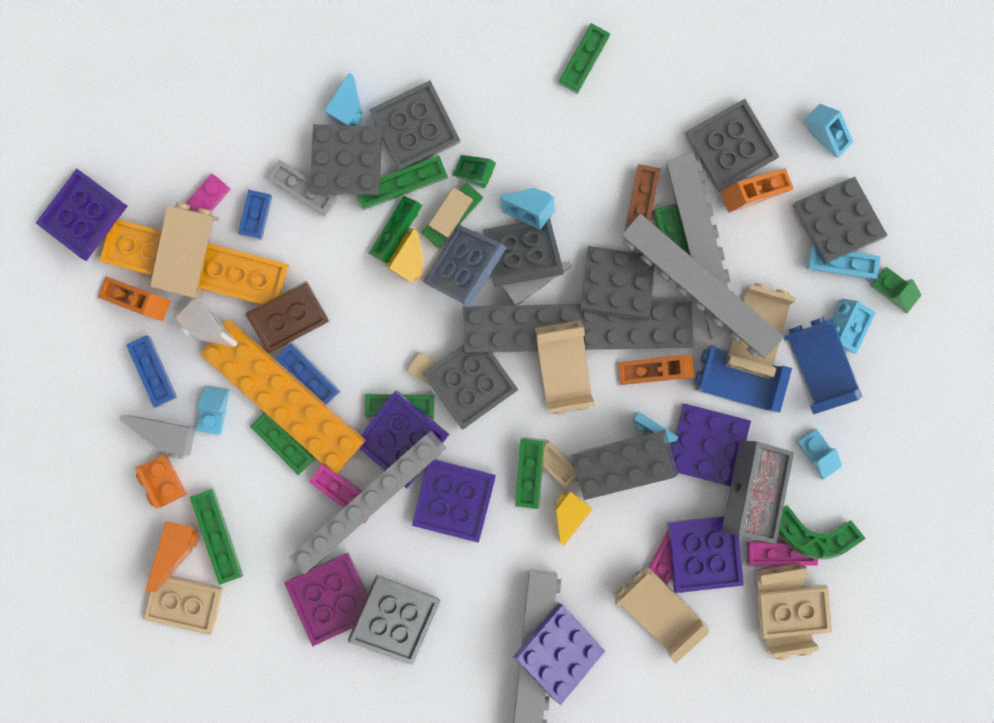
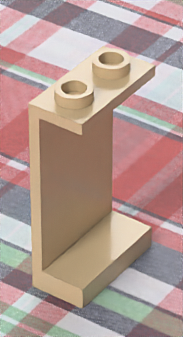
[150,202,219,298]
[725,283,796,379]
[535,320,595,414]
[755,563,819,660]
[615,566,709,664]

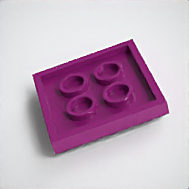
[284,552,367,647]

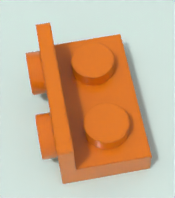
[135,454,187,509]

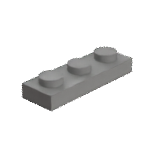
[267,160,338,217]

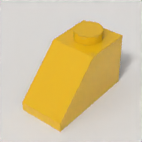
[384,228,424,283]
[555,490,592,546]

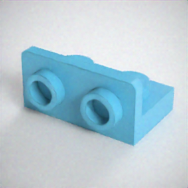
[832,299,875,354]

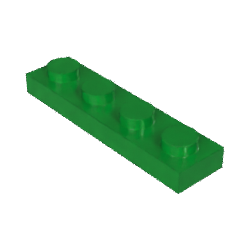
[358,155,448,211]
[190,489,243,585]

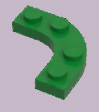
[778,505,866,560]

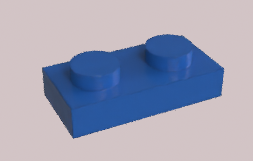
[238,189,272,240]

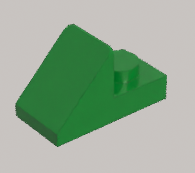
[453,155,496,188]
[870,267,921,313]

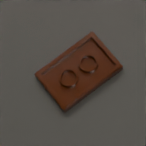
[245,281,329,353]

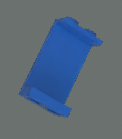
[783,317,863,415]
[694,345,792,413]

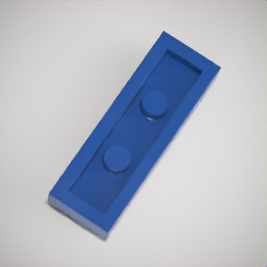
[126,335,177,407]
[275,343,341,405]

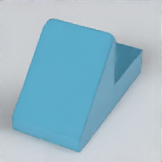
[196,386,230,435]
[632,412,678,443]
[796,429,842,479]

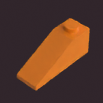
[720,168,794,213]
[98,276,171,322]
[618,355,695,385]
[145,521,199,592]

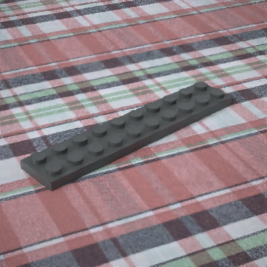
[463,301,693,353]

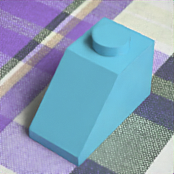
[324,73,363,126]
[804,104,853,158]
[500,188,555,230]

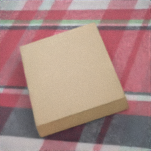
[143,576,223,635]
[757,584,832,639]

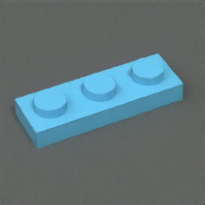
[807,246,880,280]

